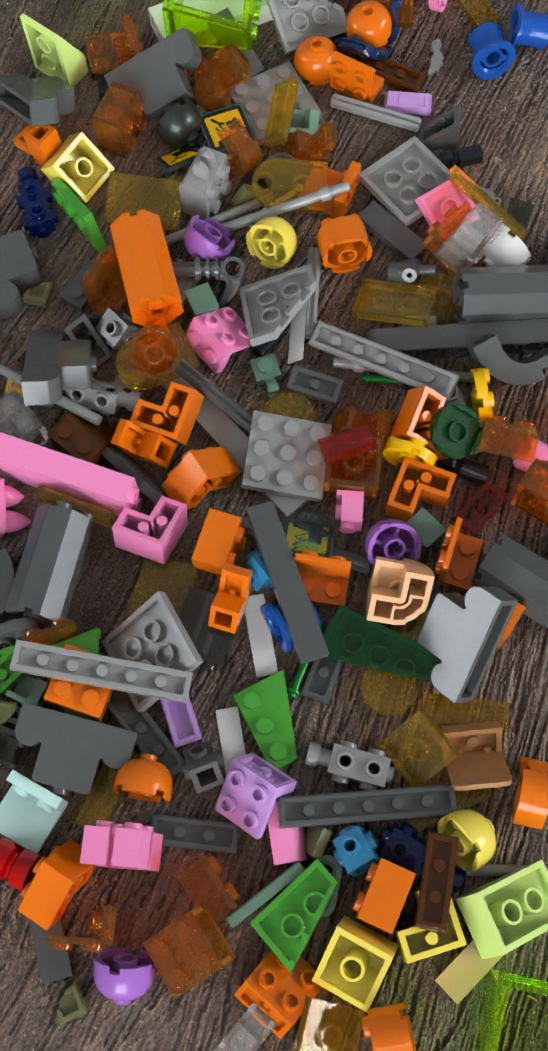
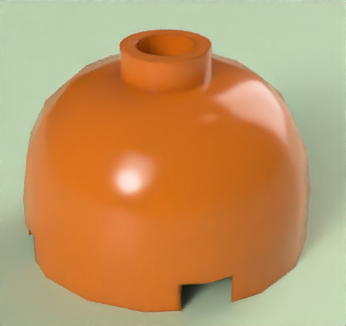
[346,0,392,49]
[294,35,339,86]
[112,753,173,803]

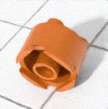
[316,214,372,274]
[362,1002,416,1051]

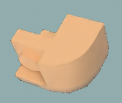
[366,556,435,625]

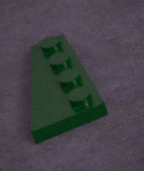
[324,605,441,682]

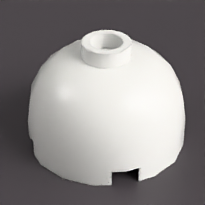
[482,222,531,267]

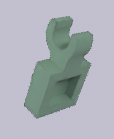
[250,353,282,400]

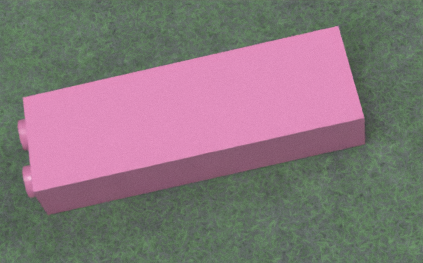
[0,432,143,516]

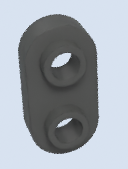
[0,618,38,647]

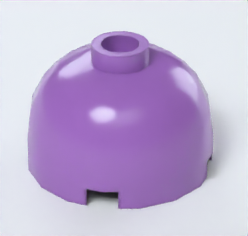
[183,215,235,261]
[364,518,422,567]
[93,947,156,1005]

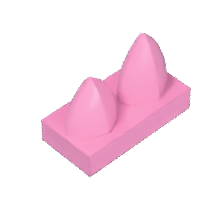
[0,479,31,538]

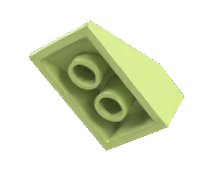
[20,14,88,86]
[456,860,548,959]

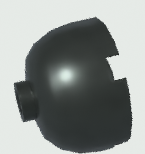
[154,97,201,147]

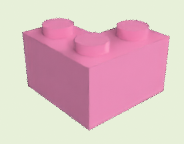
[112,496,188,565]

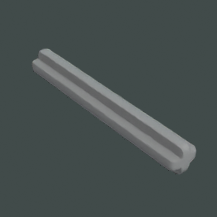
[330,93,422,132]
[304,247,321,339]

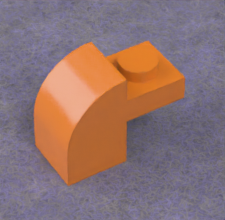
[13,124,62,165]
[111,418,177,468]
[208,562,253,634]
[512,757,548,830]

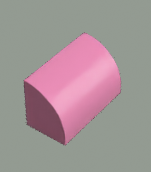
[268,802,310,866]

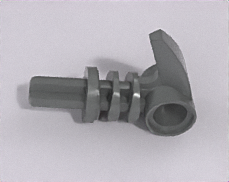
[172,256,246,306]

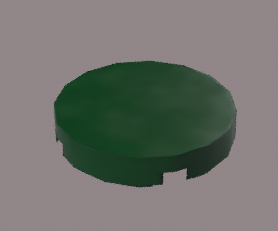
[429,404,482,459]

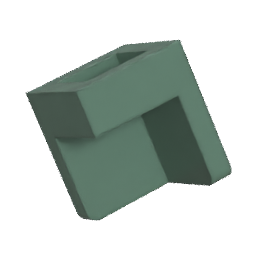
[284,109,320,137]
[184,282,219,318]
[406,507,446,548]
[5,675,49,708]

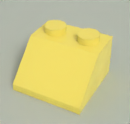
[40,132,115,204]
[312,915,399,1013]

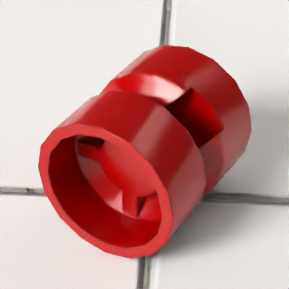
[0,838,42,891]

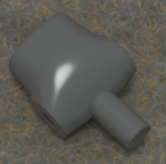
[388,258,436,283]

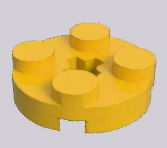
[470,367,495,422]
[382,436,438,467]

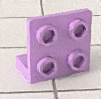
[215,753,297,839]

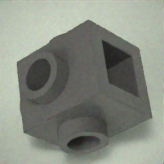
[95,307,142,349]
[181,741,225,794]

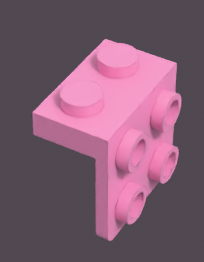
[183,307,251,374]

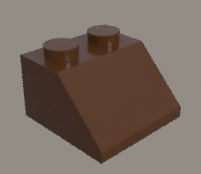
[47,408,117,466]

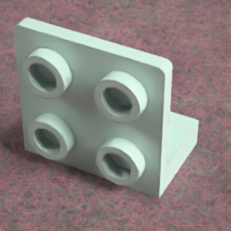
[0,769,69,853]

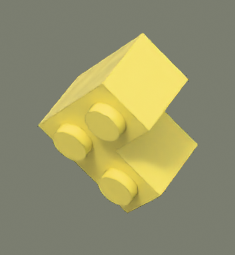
[395,890,467,964]

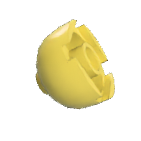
[246,216,297,269]
[437,809,496,873]

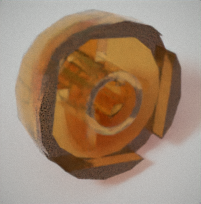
[128,325,182,380]

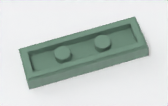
[226,862,305,929]

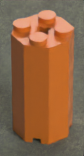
[110,209,184,330]

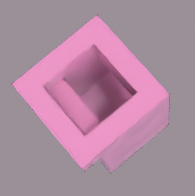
[335,490,364,534]

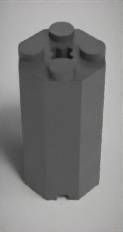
[452,265,548,324]
[5,501,94,629]
[473,534,548,628]

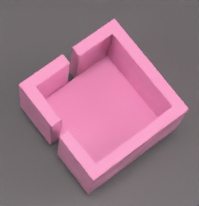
[80,820,163,872]

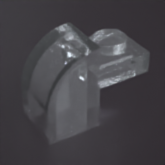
[214,1002,277,1051]

